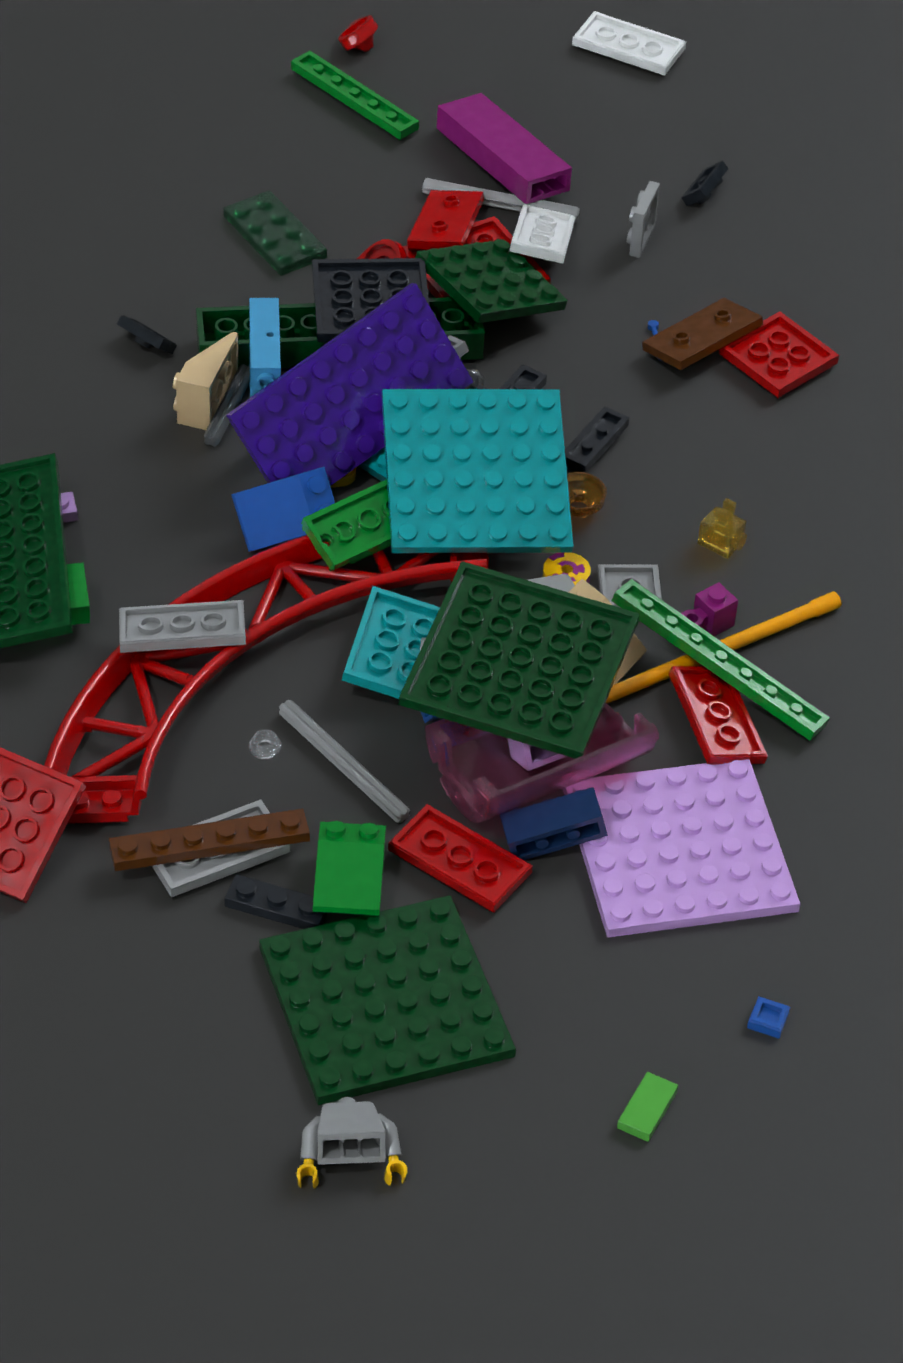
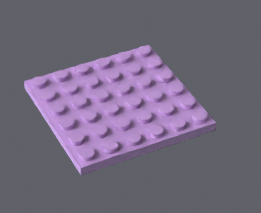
[563,759,800,938]

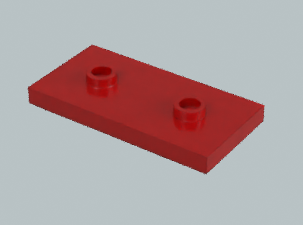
[407,190,484,250]
[669,666,768,765]
[388,804,533,913]

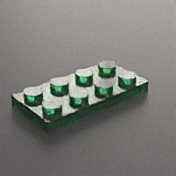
[223,190,328,276]

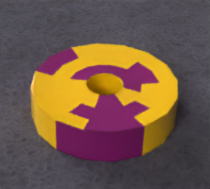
[543,553,591,585]

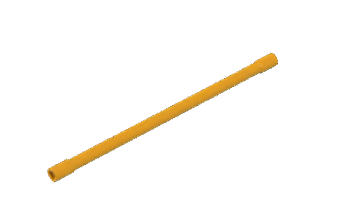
[605,591,842,705]

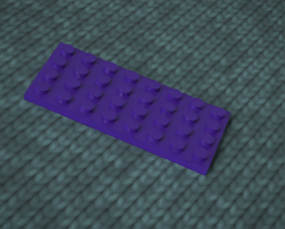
[226,283,473,486]

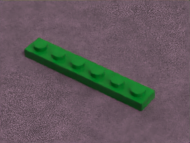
[291,50,419,140]

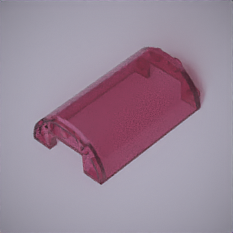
[425,703,659,823]

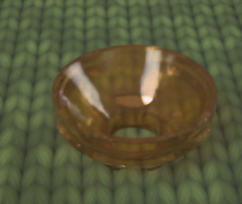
[567,472,607,518]

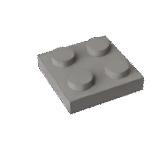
[627,181,660,258]

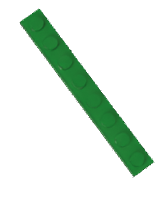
[611,579,830,741]

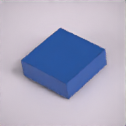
[747,996,791,1039]

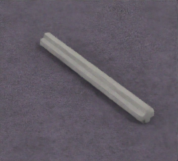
[422,178,580,223]
[279,700,410,823]

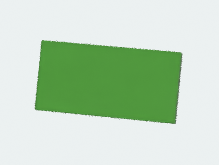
[617,1071,679,1142]

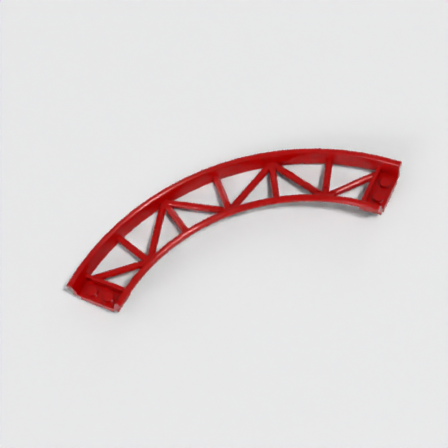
[44,535,489,824]

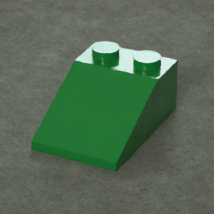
[313,821,386,916]

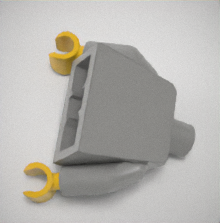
[296,1097,407,1189]

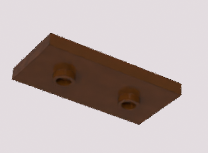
[642,298,763,370]

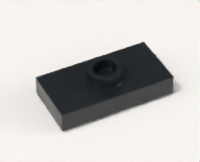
[117,315,177,354]

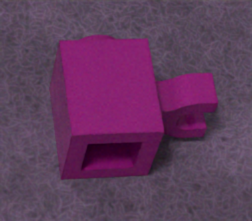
[681,582,738,636]

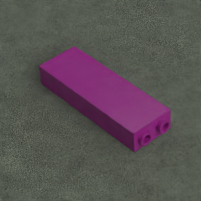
[436,93,572,204]

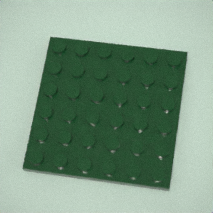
[398,561,640,761]
[259,895,516,1106]

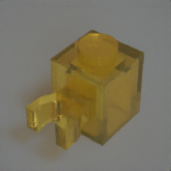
[698,498,747,559]

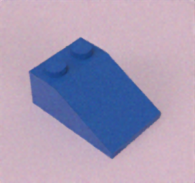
[231,467,335,552]

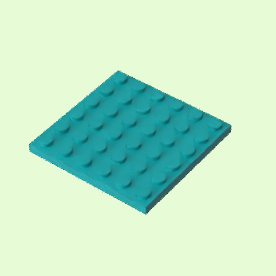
[381,389,574,553]

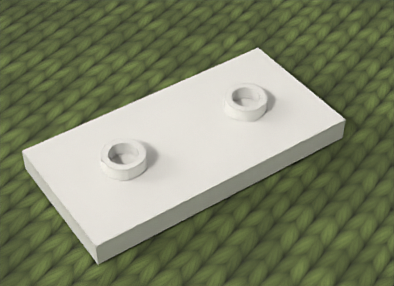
[572,11,686,76]
[509,204,575,264]

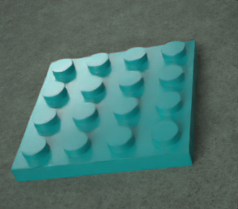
[341,586,440,699]

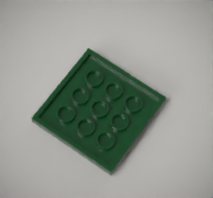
[415,239,568,323]

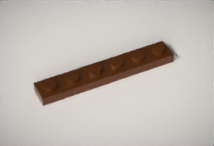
[109,808,310,871]

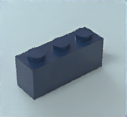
[500,787,608,860]

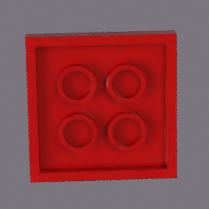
[719,311,839,398]

